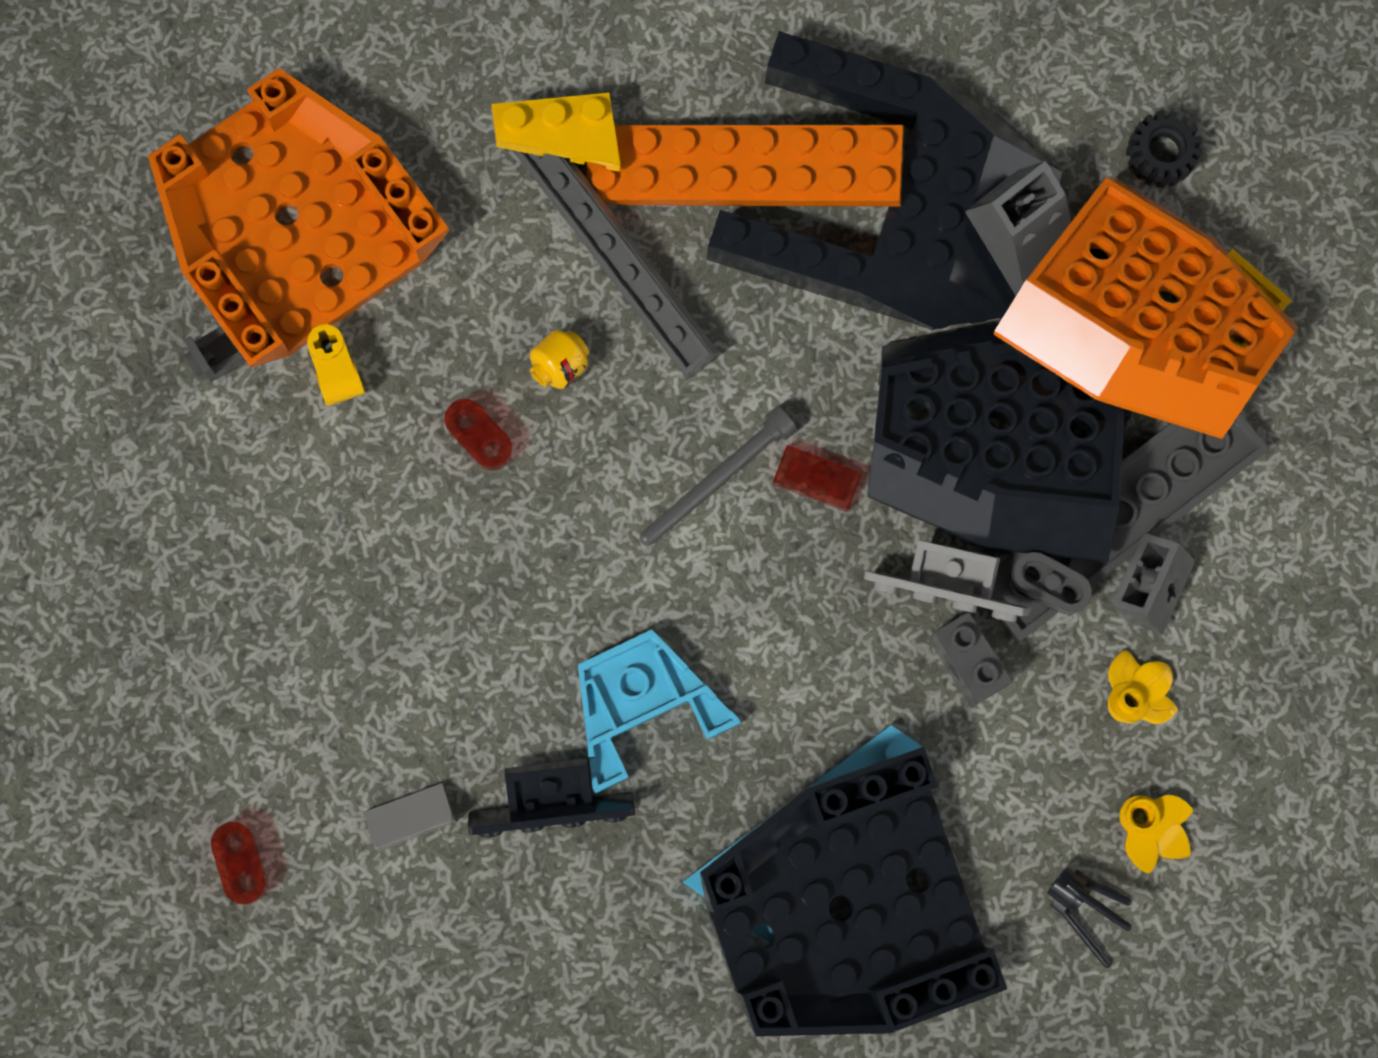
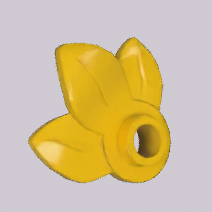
[1107,650,1178,724]
[1119,795,1193,874]

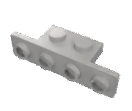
[864,540,1031,622]

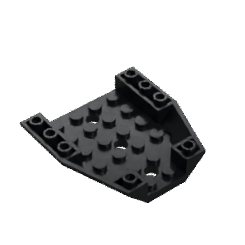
[867,323,1125,562]
[700,747,1007,1037]

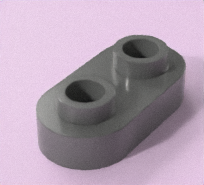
[1011,552,1092,614]

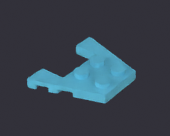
[578,629,741,794]

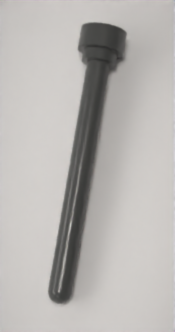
[639,406,797,546]

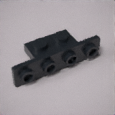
[468,758,635,838]

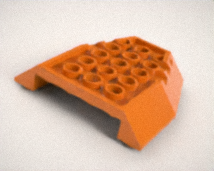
[148,68,450,368]
[994,177,1299,439]

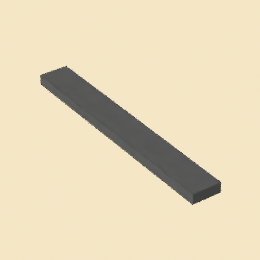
[513,151,719,379]

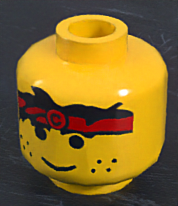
[529,330,589,389]

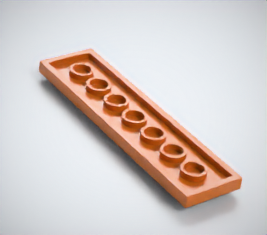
[586,125,904,207]

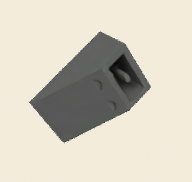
[965,161,1071,296]

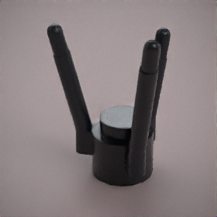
[1047,867,1132,968]

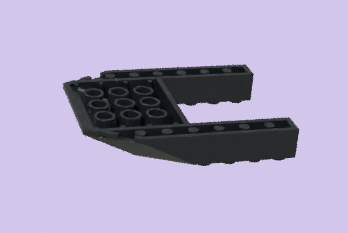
[707,31,1063,330]

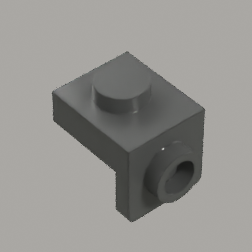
[184,326,246,382]

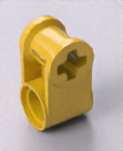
[307,324,365,407]

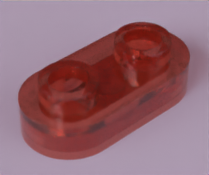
[444,399,513,471]
[211,822,268,905]

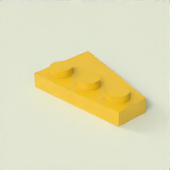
[491,93,621,172]

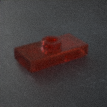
[772,445,862,512]

